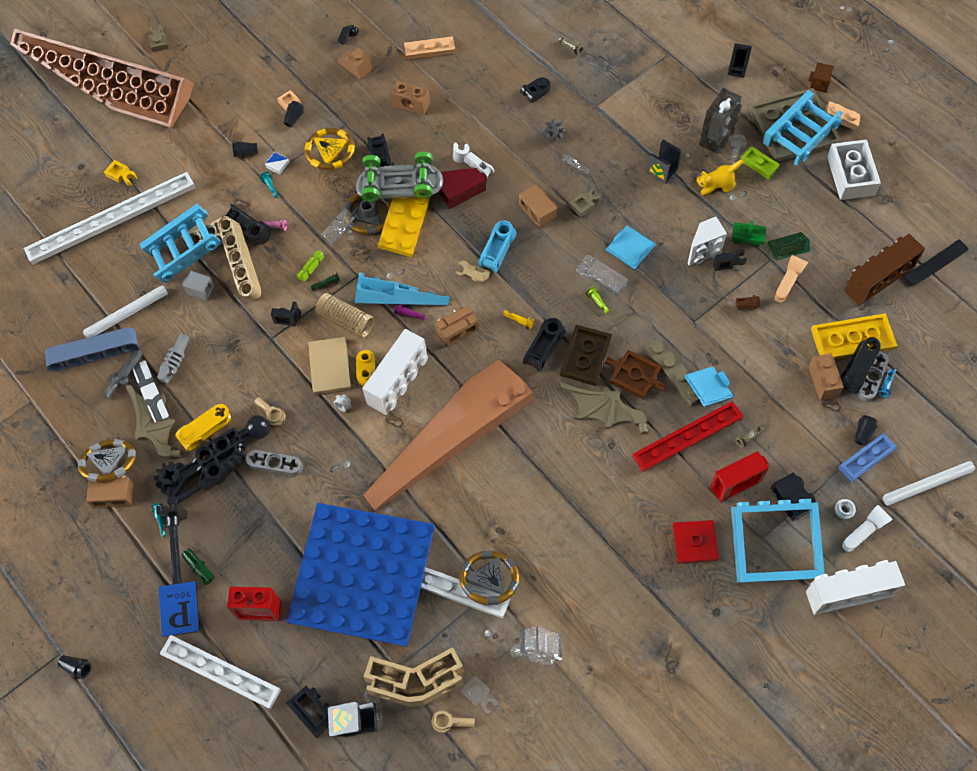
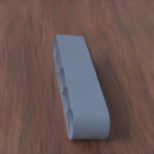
[44,328,138,372]

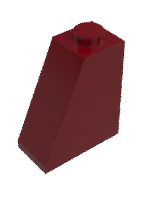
[438,168,487,209]

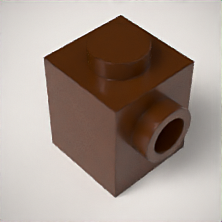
[809,62,834,93]

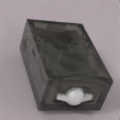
[699,88,742,154]

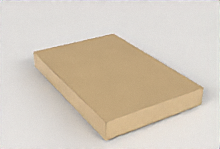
[308,337,351,395]

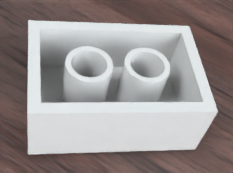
[827,140,881,200]

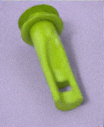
[586,286,610,315]

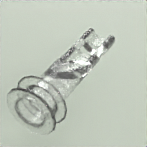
[562,153,590,174]

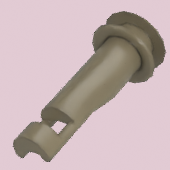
[558,36,584,55]
[735,423,765,448]

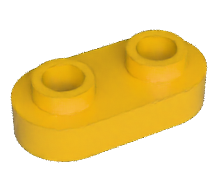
[356,350,376,387]

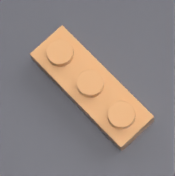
[404,36,455,60]

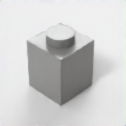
[182,271,215,301]

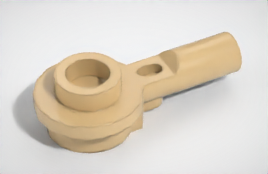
[254,397,286,426]
[431,711,475,733]

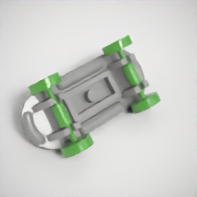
[356,152,443,202]

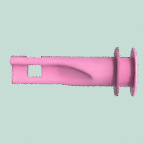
[258,219,287,231]

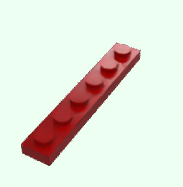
[632,401,743,473]

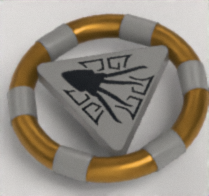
[78,439,136,482]

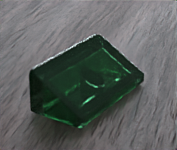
[768,232,810,260]

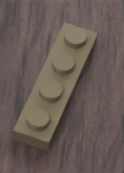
[644,338,700,407]

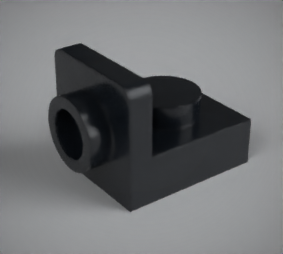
[271,301,301,326]

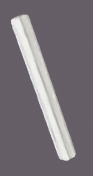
[83,285,168,338]
[882,461,975,506]

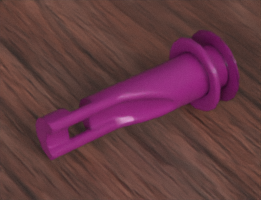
[394,304,425,321]

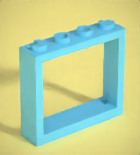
[731,499,824,582]

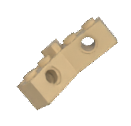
[364,647,464,707]

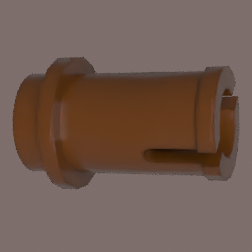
[736,295,760,310]

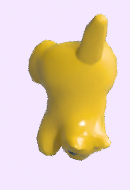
[696,160,744,195]

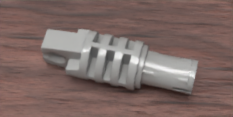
[157,334,190,384]

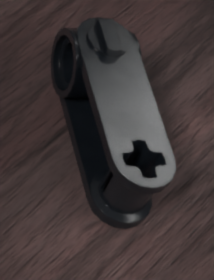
[367,133,394,167]
[222,203,270,245]
[522,318,566,372]
[840,337,881,394]

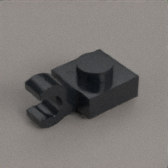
[713,250,747,271]

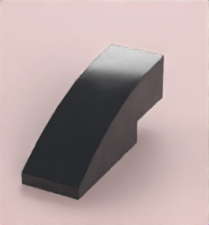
[728,43,752,78]

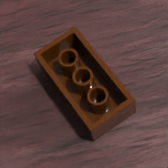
[845,233,925,306]

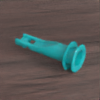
[260,172,279,198]
[151,503,166,537]

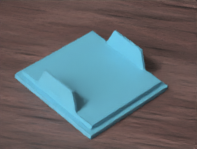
[606,226,656,269]
[684,367,734,407]

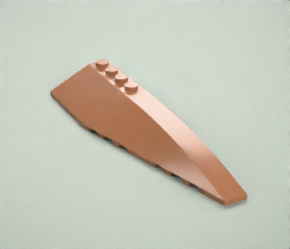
[10,28,194,128]

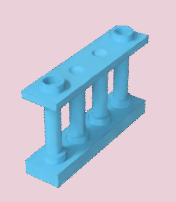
[763,90,843,166]
[139,204,222,283]

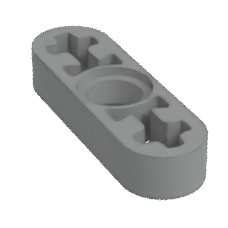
[857,351,889,402]
[246,450,303,476]

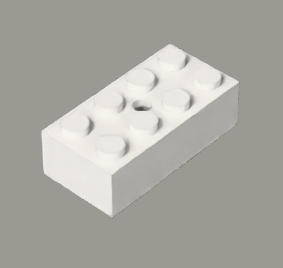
[362,329,428,415]
[806,560,905,615]

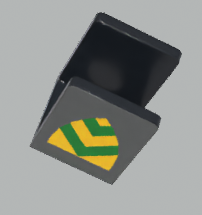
[647,140,682,184]
[328,702,377,737]

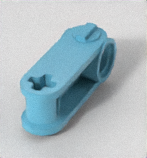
[478,220,517,273]

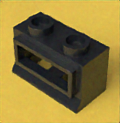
[286,686,331,738]

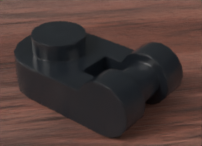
[520,77,550,103]

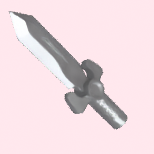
[103,348,142,400]

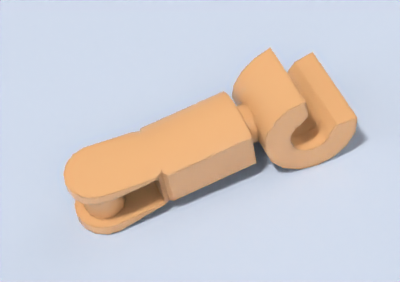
[774,255,808,303]

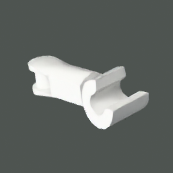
[453,142,494,179]
[842,505,893,552]

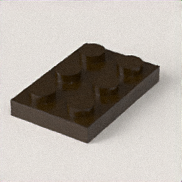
[559,325,612,386]

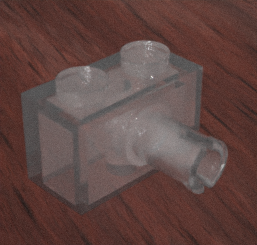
[511,627,562,666]

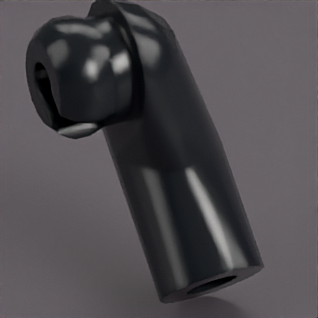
[338,25,359,45]

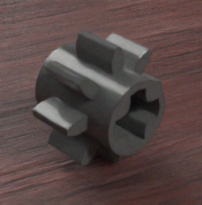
[543,119,566,142]

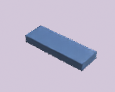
[838,433,897,483]

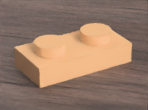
[825,101,860,130]

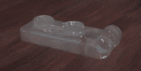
[576,255,628,296]

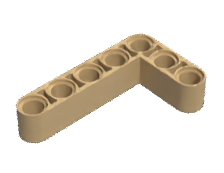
[190,216,261,301]

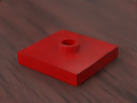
[672,520,719,564]

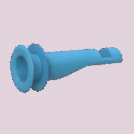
[877,369,896,398]

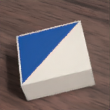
[265,152,290,175]

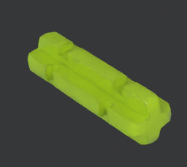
[297,250,324,282]

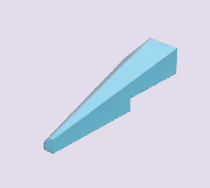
[355,272,449,305]

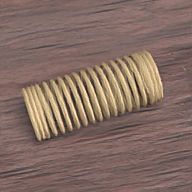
[315,293,374,338]

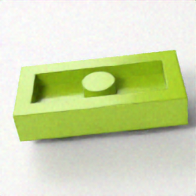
[740,146,780,180]

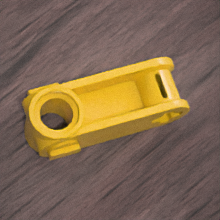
[175,404,231,451]

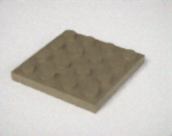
[748,88,841,162]

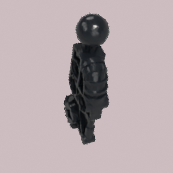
[154,415,270,508]

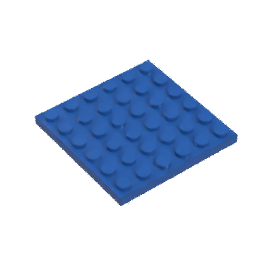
[286,503,435,647]

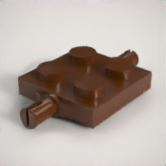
[605,350,667,400]

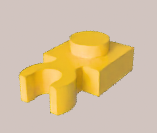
[104,160,137,186]

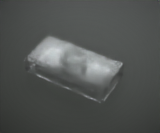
[322,208,354,245]

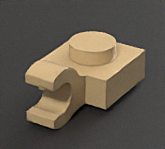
[456,260,491,282]

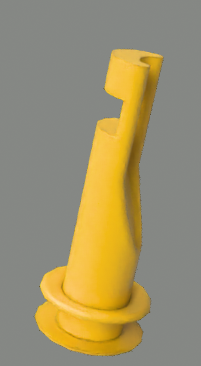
[504,310,534,330]

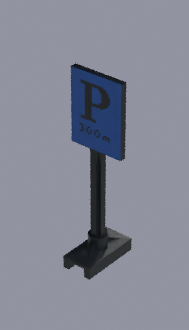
[156,503,200,637]

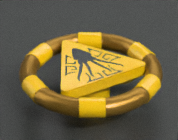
[304,128,355,170]

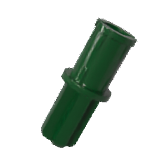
[182,548,215,585]

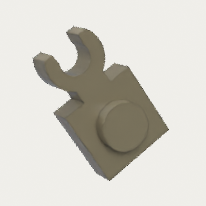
[149,24,169,52]
[569,188,602,217]

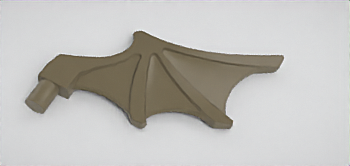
[559,381,648,434]
[125,385,182,459]

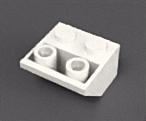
[687,217,727,266]

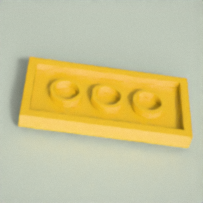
[377,196,431,258]
[811,313,897,360]

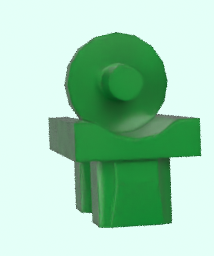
[731,221,767,247]

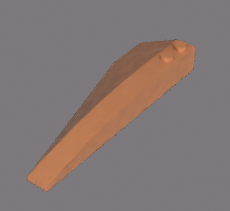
[363,360,533,511]

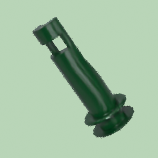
[310,271,341,291]

